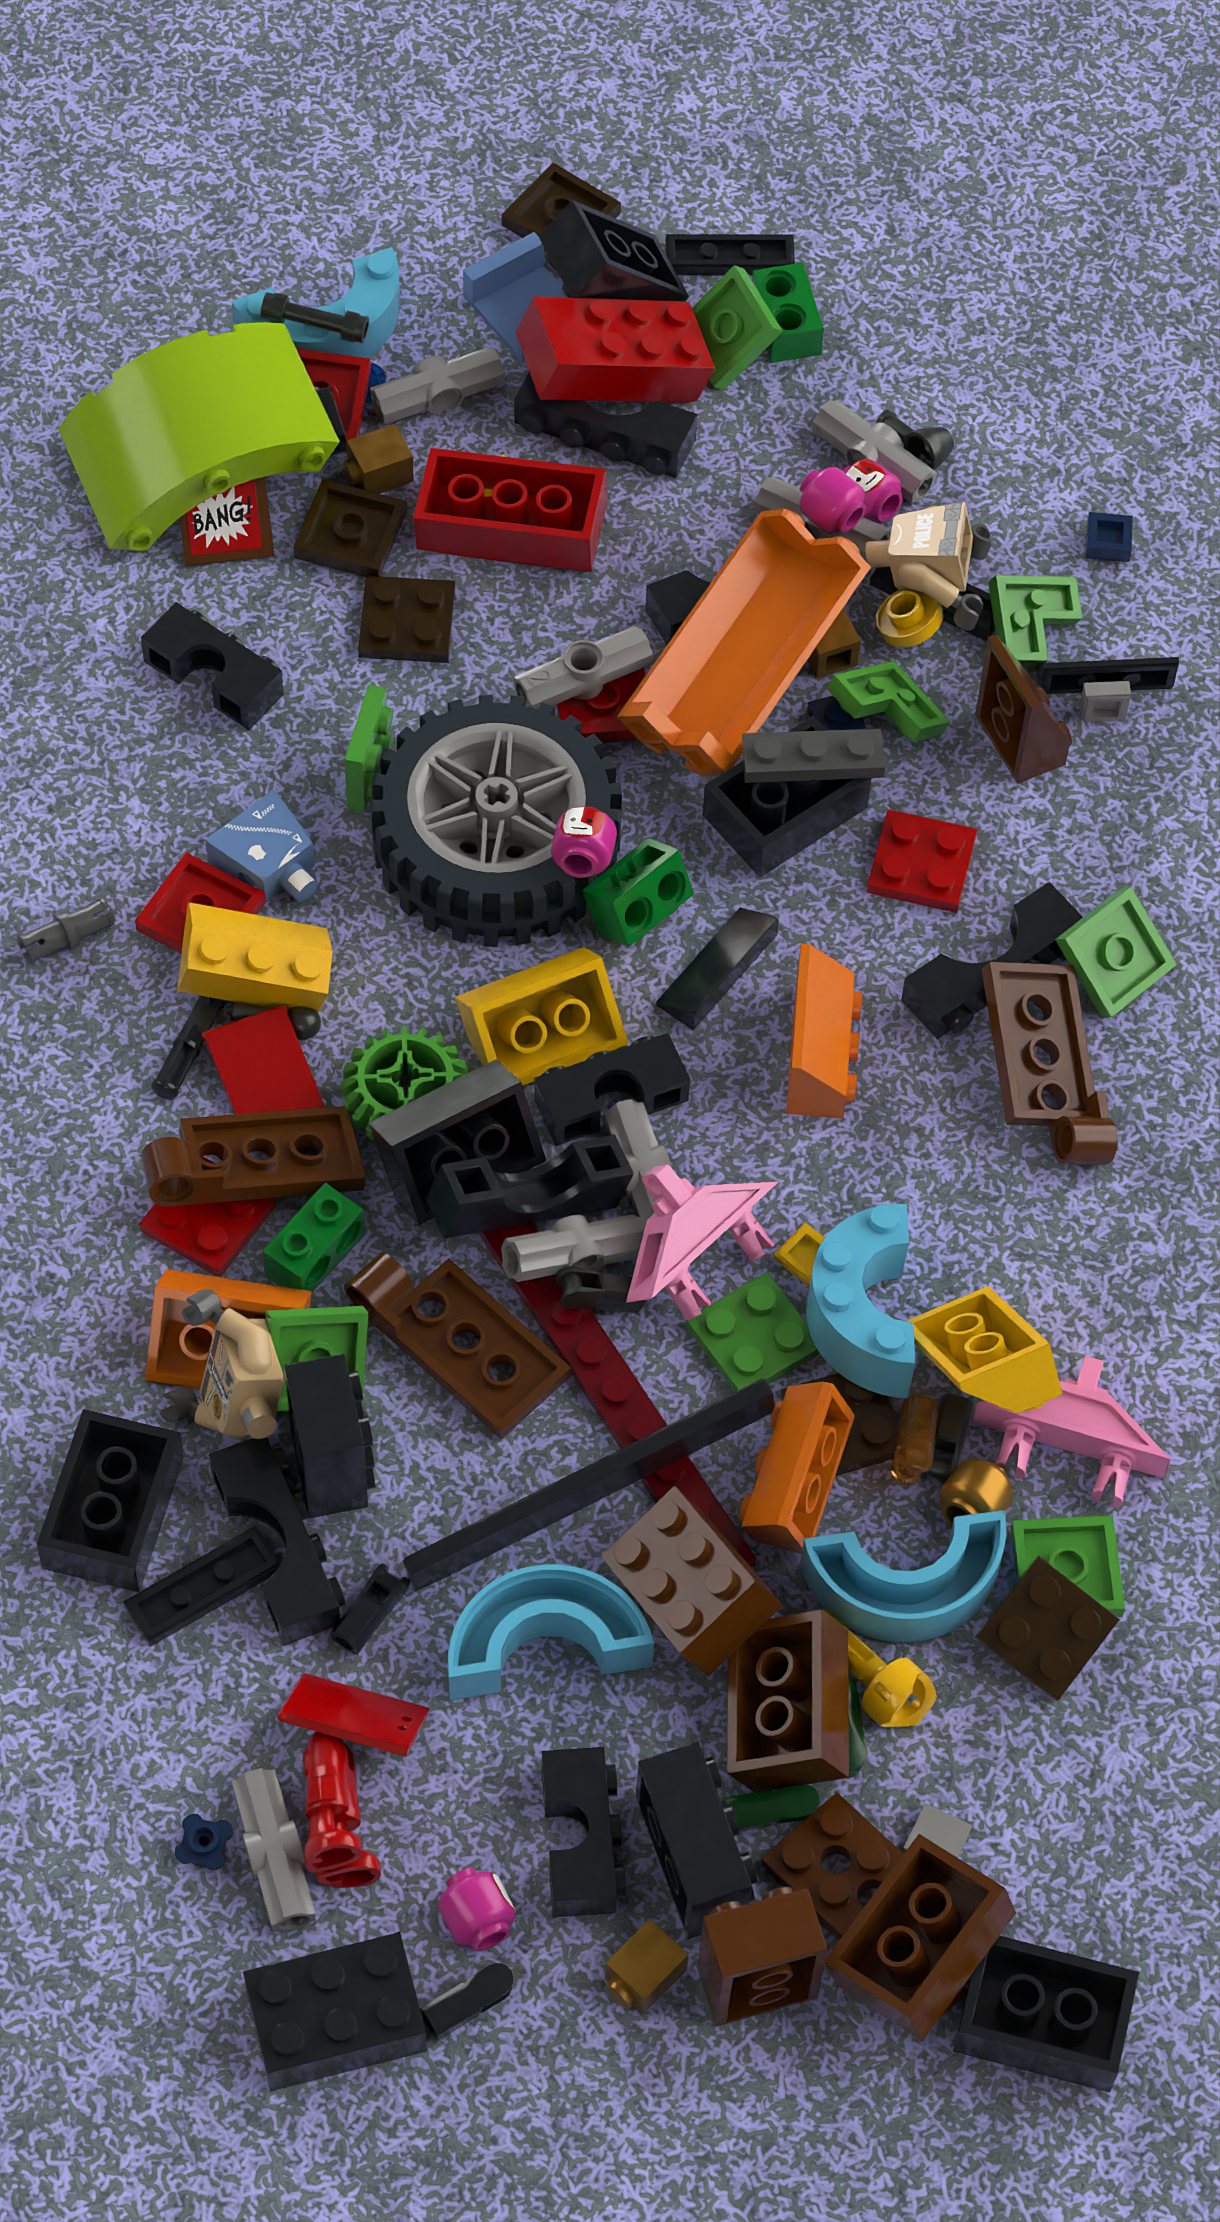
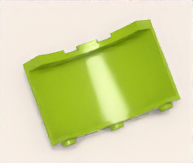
[58,322,340,551]

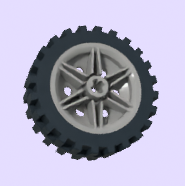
[371,694,622,947]

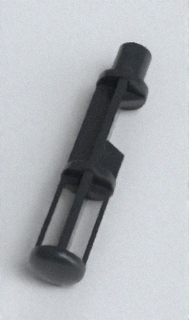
[151,995,227,1100]

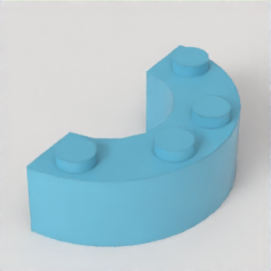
[231,247,400,358]
[806,1204,915,1398]
[800,1510,1006,1643]
[448,1564,654,1700]

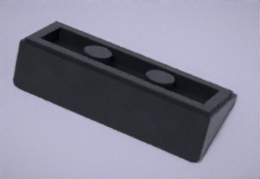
[1036,657,1179,694]
[656,907,779,1030]

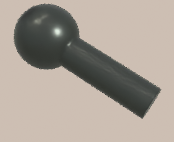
[230,1002,321,1040]

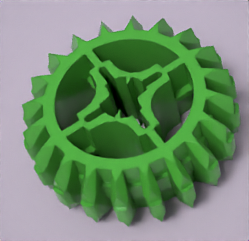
[341,1024,468,1142]

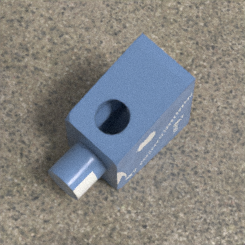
[206,790,318,902]

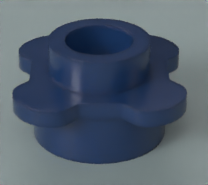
[175,1814,233,1870]

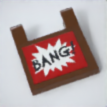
[180,477,274,566]

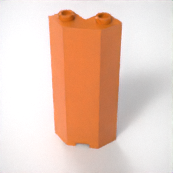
[617,509,871,776]

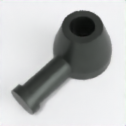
[876,409,954,470]

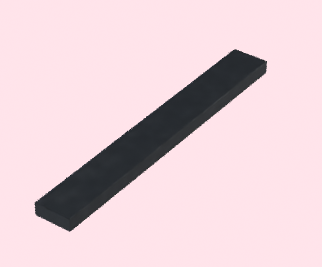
[402,1378,775,1591]

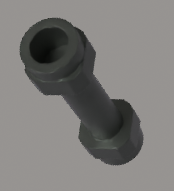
[260,292,369,343]

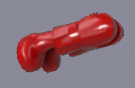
[303,1731,381,1888]

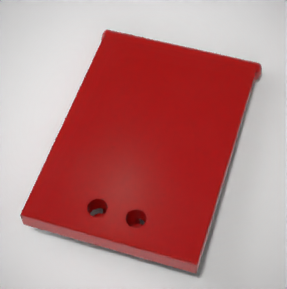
[201,1004,325,1114]
[277,1673,430,1757]

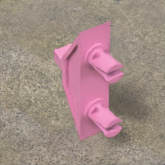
[626,1164,778,1320]
[972,1356,1171,1507]

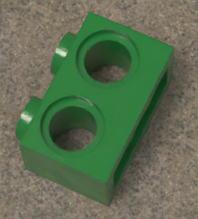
[752,262,824,363]
[582,838,694,947]
[262,1182,365,1293]

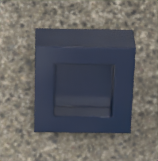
[1085,512,1133,562]
[807,695,866,730]

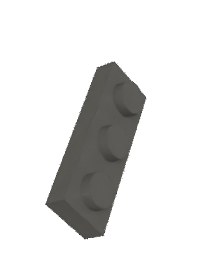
[742,729,885,783]

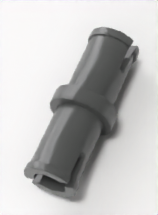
[17,898,115,964]

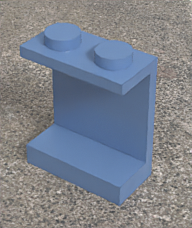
[463,232,568,363]

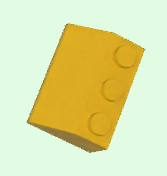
[177,902,333,1012]
[455,947,629,1086]
[906,1286,1063,1414]

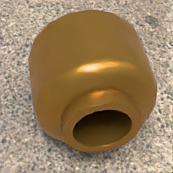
[939,1458,1014,1526]

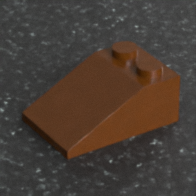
[975,635,1072,784]

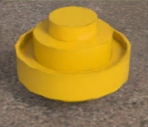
[876,590,943,647]

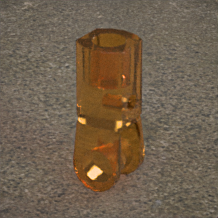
[891,1394,939,1486]

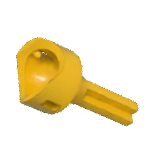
[822,1608,937,1727]

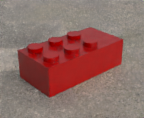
[515,297,715,403]
[413,448,607,572]

